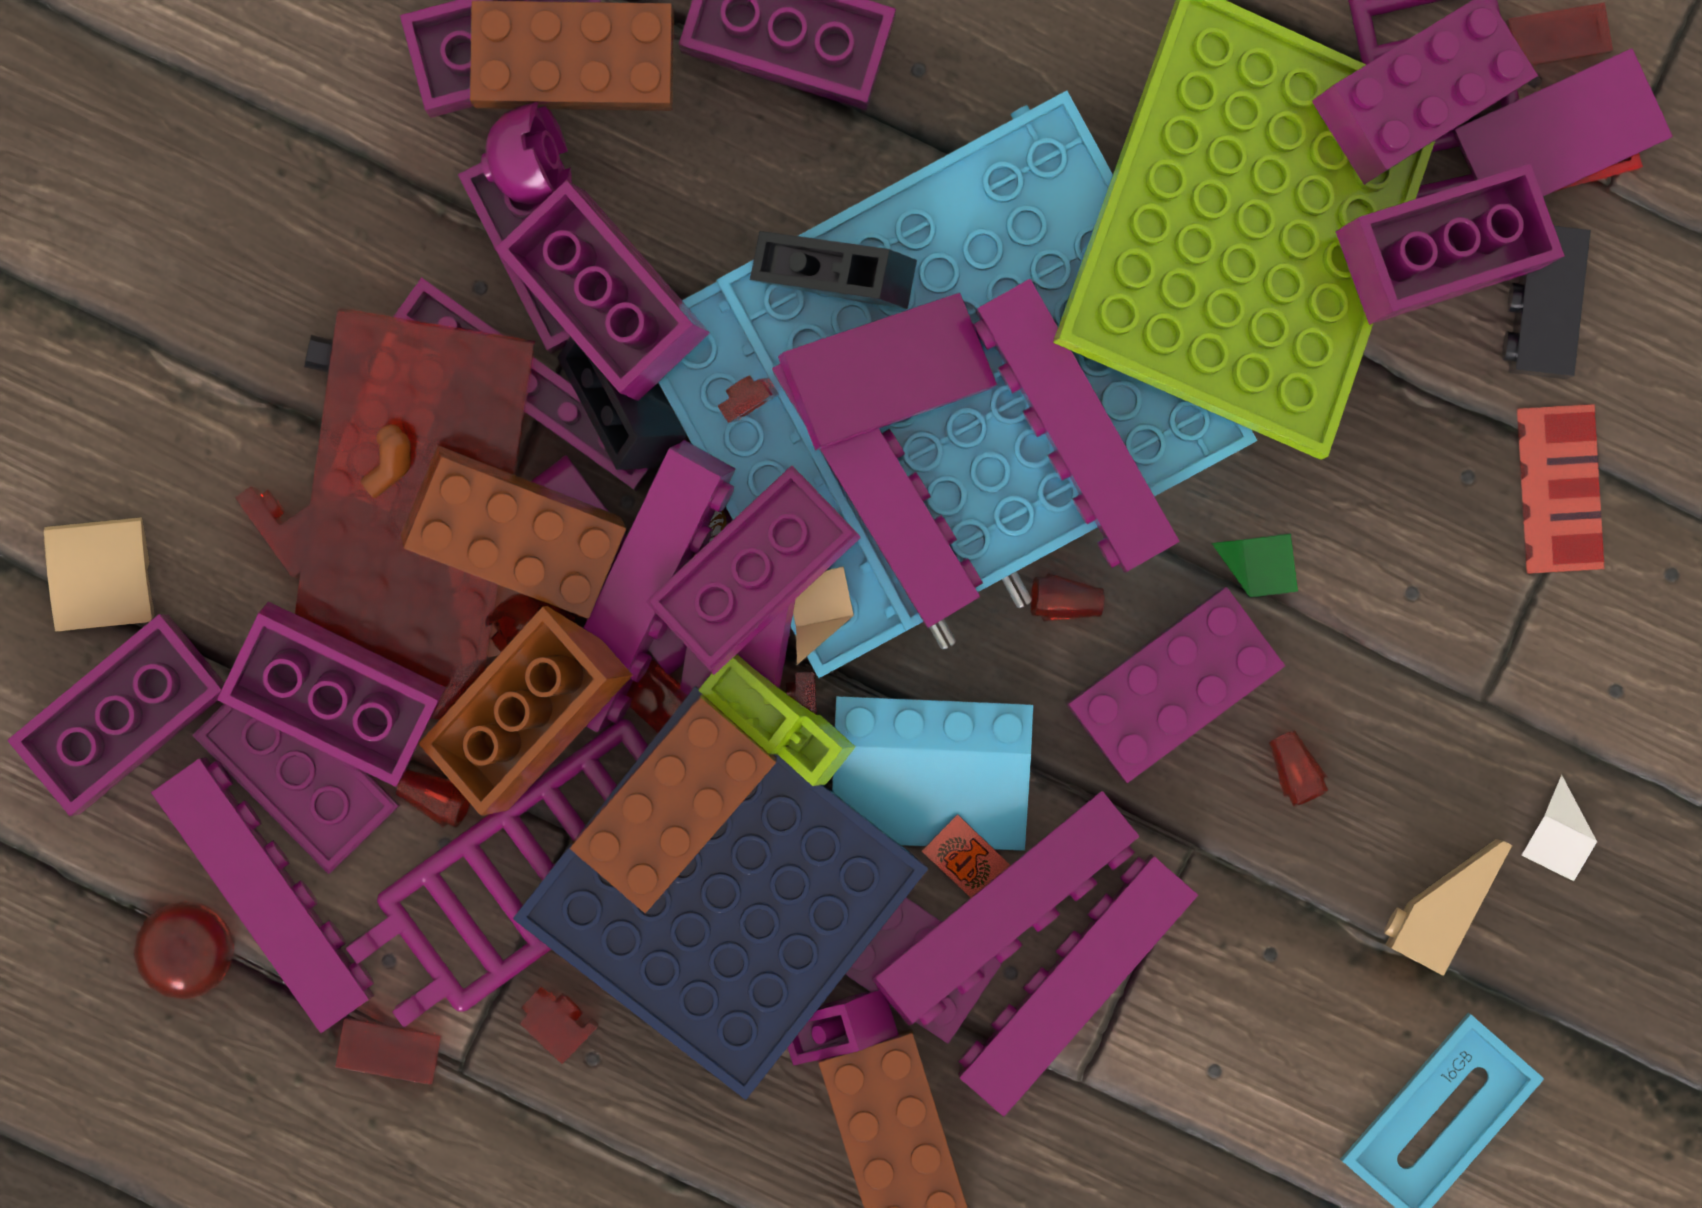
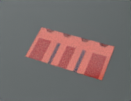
[1517,404,1604,574]

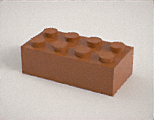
[470,1,674,111]
[400,445,627,619]
[569,694,777,914]
[818,1028,968,1208]

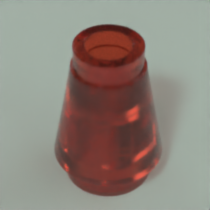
[1030,573,1105,622]
[1269,730,1329,807]
[396,769,471,828]

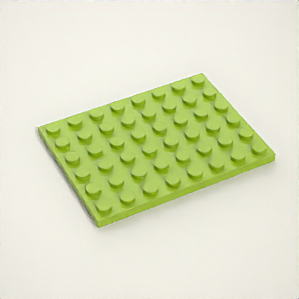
[1053,0,1435,460]

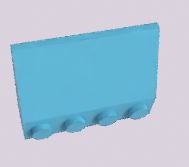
[832,696,1033,851]

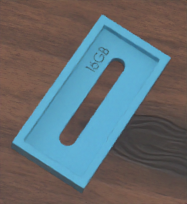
[1340,1013,1544,1208]

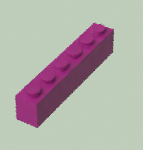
[393,277,653,491]
[973,279,1180,573]
[772,337,983,629]
[583,440,736,732]
[151,757,374,1033]
[872,791,1140,1026]
[958,854,1198,1117]

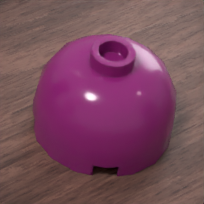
[481,102,572,204]

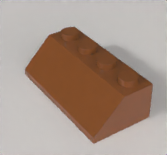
[418,606,633,816]

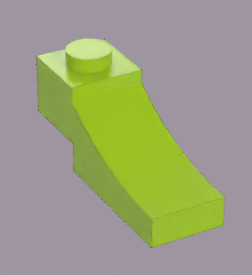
[698,654,856,786]

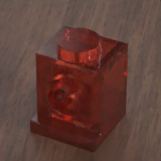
[520,986,599,1064]

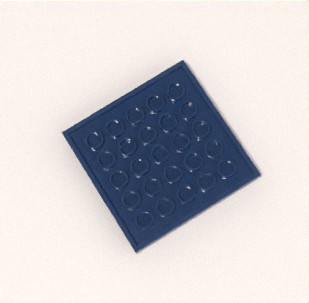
[513,685,928,1100]

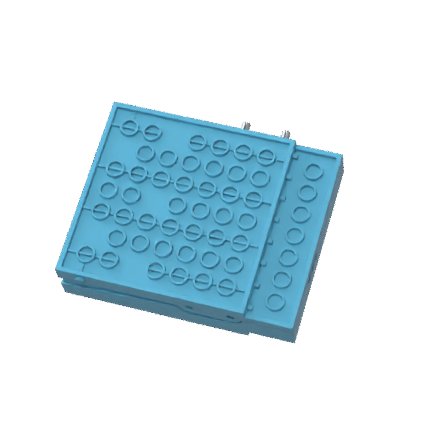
[658,90,1257,678]

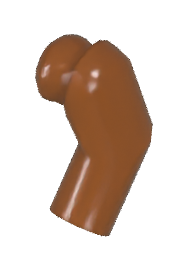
[360,424,411,499]

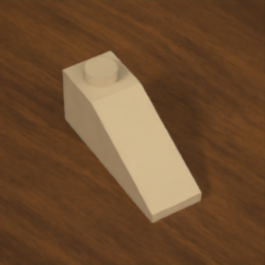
[1384,839,1512,976]

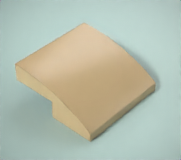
[44,517,155,632]

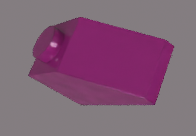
[788,989,899,1066]

